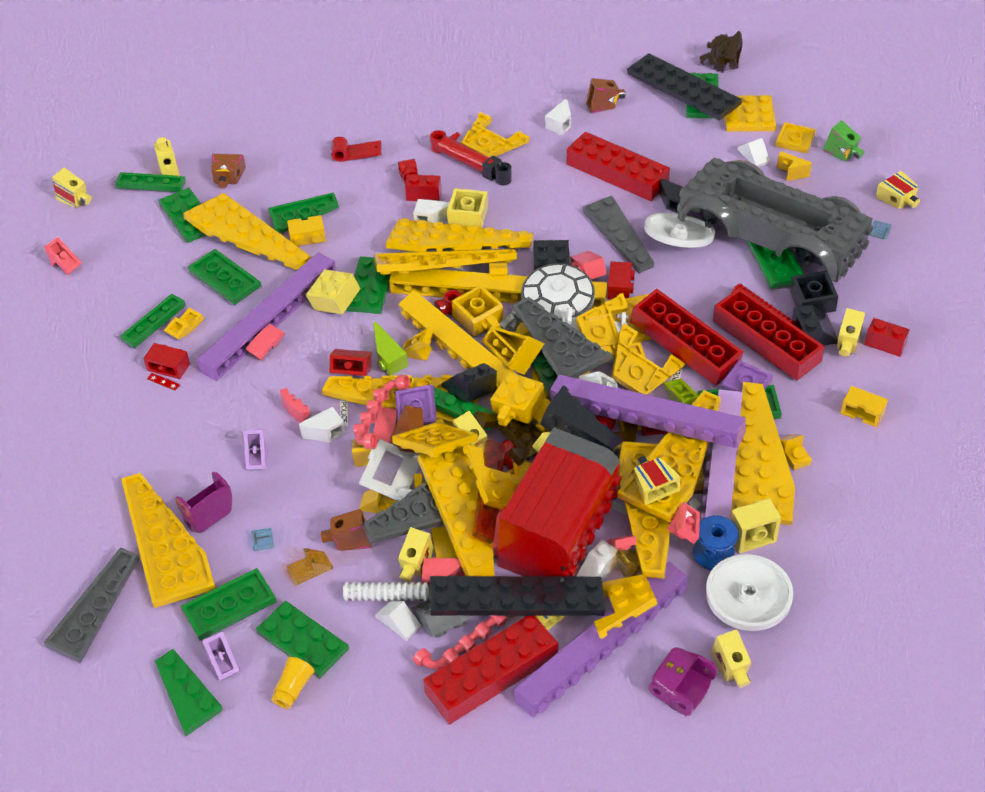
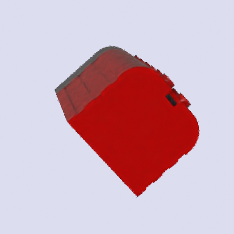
[497,427,622,577]

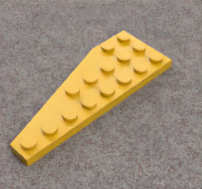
[184,193,312,270]
[386,218,534,252]
[730,382,795,525]

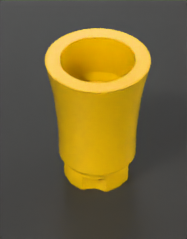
[271,657,315,709]

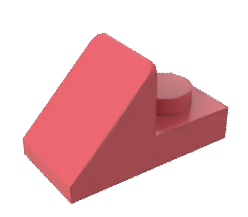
[44,237,82,275]
[668,502,700,543]

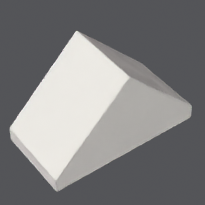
[737,138,770,167]
[375,601,421,641]

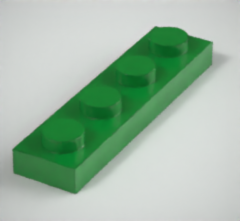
[116,172,186,192]
[120,294,186,349]
[434,387,498,431]

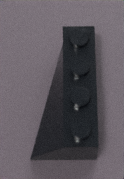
[540,385,623,456]

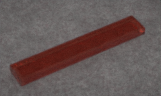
[472,438,506,544]

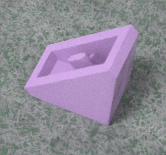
[243,429,267,470]
[202,631,239,681]

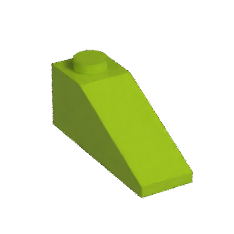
[373,322,408,376]
[663,378,699,405]

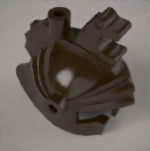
[699,31,743,73]

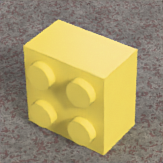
[447,188,488,228]
[306,270,360,315]
[731,498,781,554]

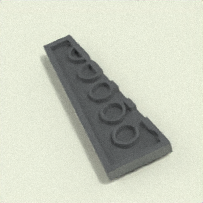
[583,195,654,273]
[44,547,139,663]

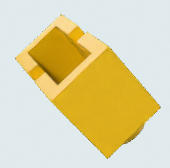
[287,215,326,246]
[840,386,888,428]

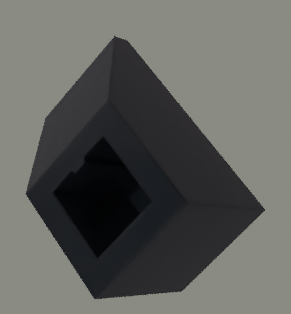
[659,179,683,213]

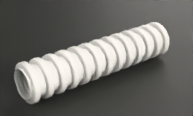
[343,582,429,601]

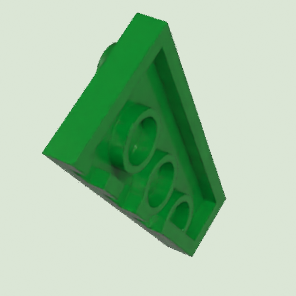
[268,192,339,233]
[155,649,223,736]

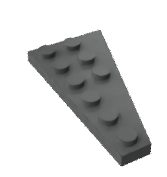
[512,297,613,378]
[362,482,444,544]

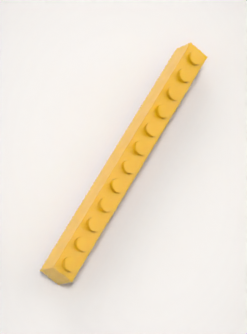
[389,269,607,309]
[398,290,551,433]

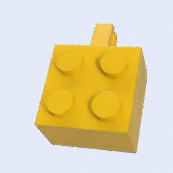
[452,285,504,337]
[490,372,546,427]

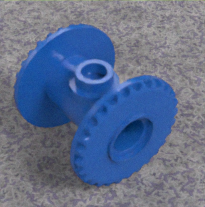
[693,515,738,570]

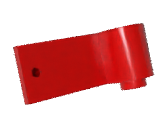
[331,136,382,162]

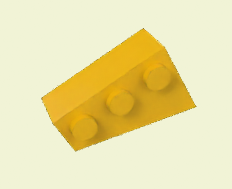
[482,326,545,375]

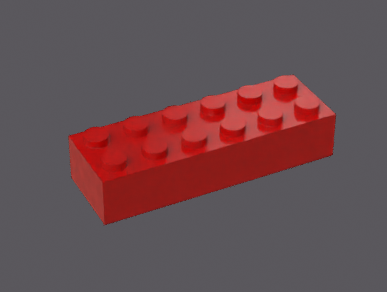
[567,131,670,201]
[630,288,744,386]
[713,288,825,381]
[423,616,558,725]

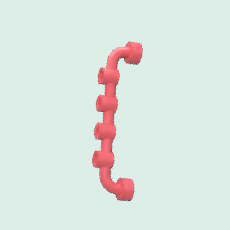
[353,375,410,449]
[413,616,508,669]

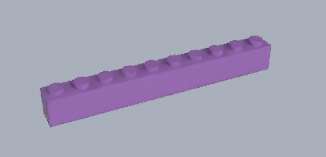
[197,252,336,381]
[550,375,746,449]
[514,561,688,717]

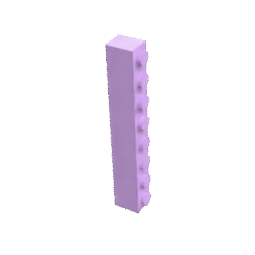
[700,389,742,521]

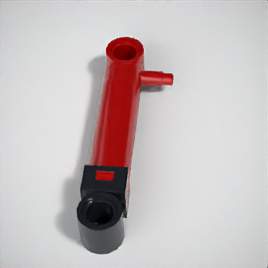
[430,130,512,186]

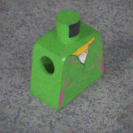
[823,120,865,161]

